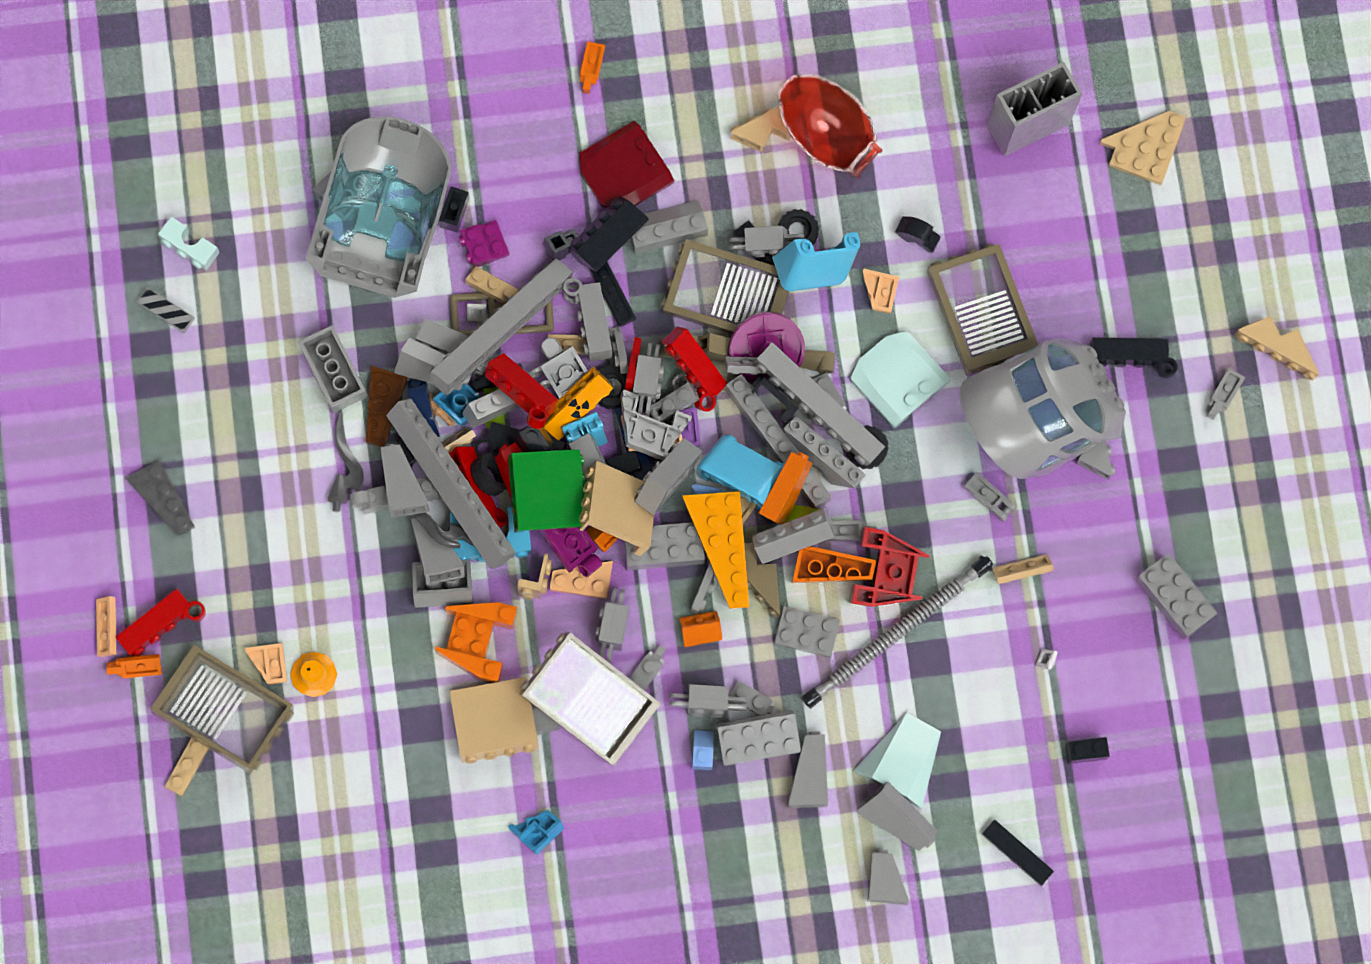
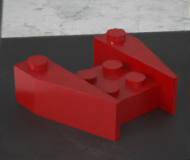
[849,527,930,607]

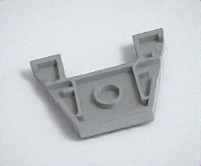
[620,390,692,460]

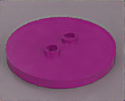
[729,312,805,387]

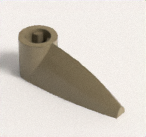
[800,350,835,374]

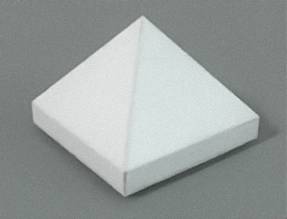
[467,304,486,322]
[1035,649,1058,670]

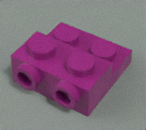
[459,220,510,268]

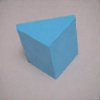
[433,384,481,426]

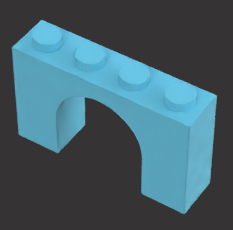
[450,507,532,562]

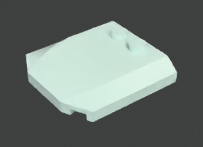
[850,331,951,429]

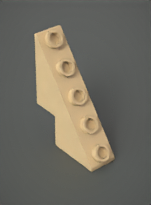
[731,91,810,153]
[1235,316,1319,380]

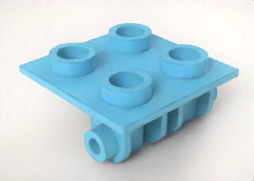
[562,411,608,450]

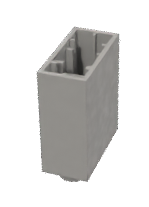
[987,62,1082,157]

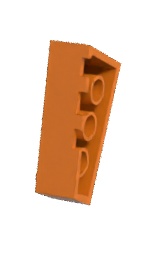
[792,546,876,584]

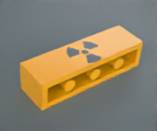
[544,367,613,441]

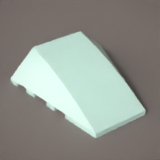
[853,713,941,809]

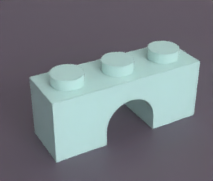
[158,216,220,270]

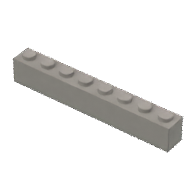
[754,343,885,466]
[725,374,831,509]

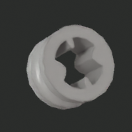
[672,375,689,391]

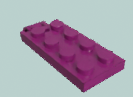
[539,528,602,577]

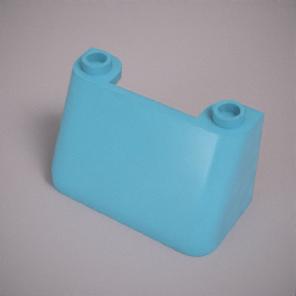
[772,232,860,291]
[697,434,784,510]

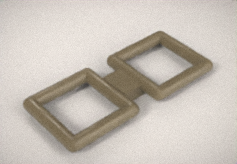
[450,292,554,336]

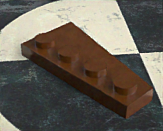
[366,366,408,447]

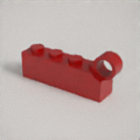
[662,326,728,412]
[484,353,558,429]
[449,447,508,528]
[115,589,206,657]

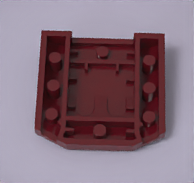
[579,120,675,209]

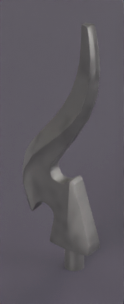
[328,413,364,512]
[413,512,473,548]

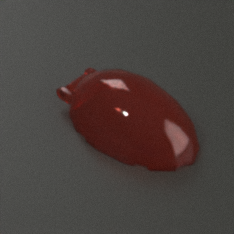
[777,74,883,179]

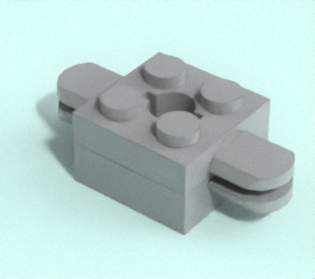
[729,226,804,258]
[539,337,588,398]
[633,343,664,417]
[595,588,629,664]
[669,685,747,719]

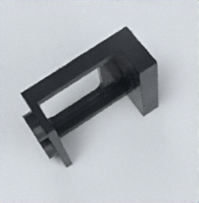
[751,374,799,423]

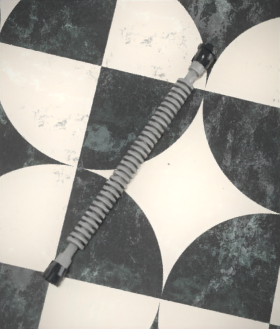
[801,555,993,709]

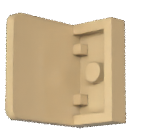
[518,554,552,600]

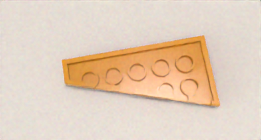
[682,491,749,609]

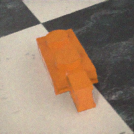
[580,41,606,94]
[106,654,162,679]

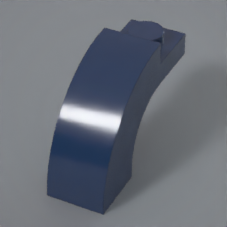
[407,379,440,437]

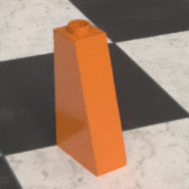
[759,451,813,525]

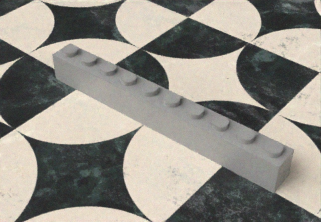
[430,258,573,395]
[386,399,516,569]

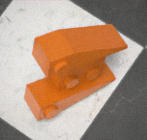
[435,602,518,683]

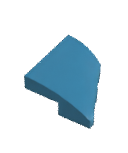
[508,810,564,855]

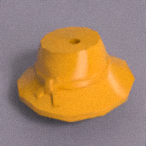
[290,652,337,697]

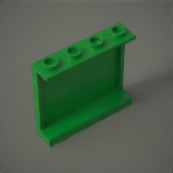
[508,449,585,533]

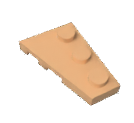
[550,561,613,600]

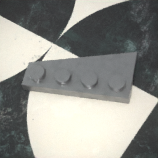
[125,460,195,536]

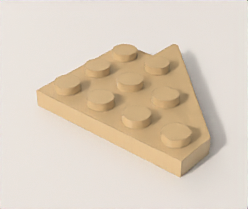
[1100,111,1186,185]

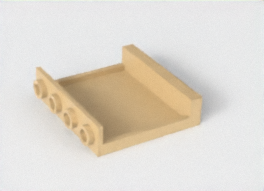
[579,461,654,557]
[449,677,539,764]

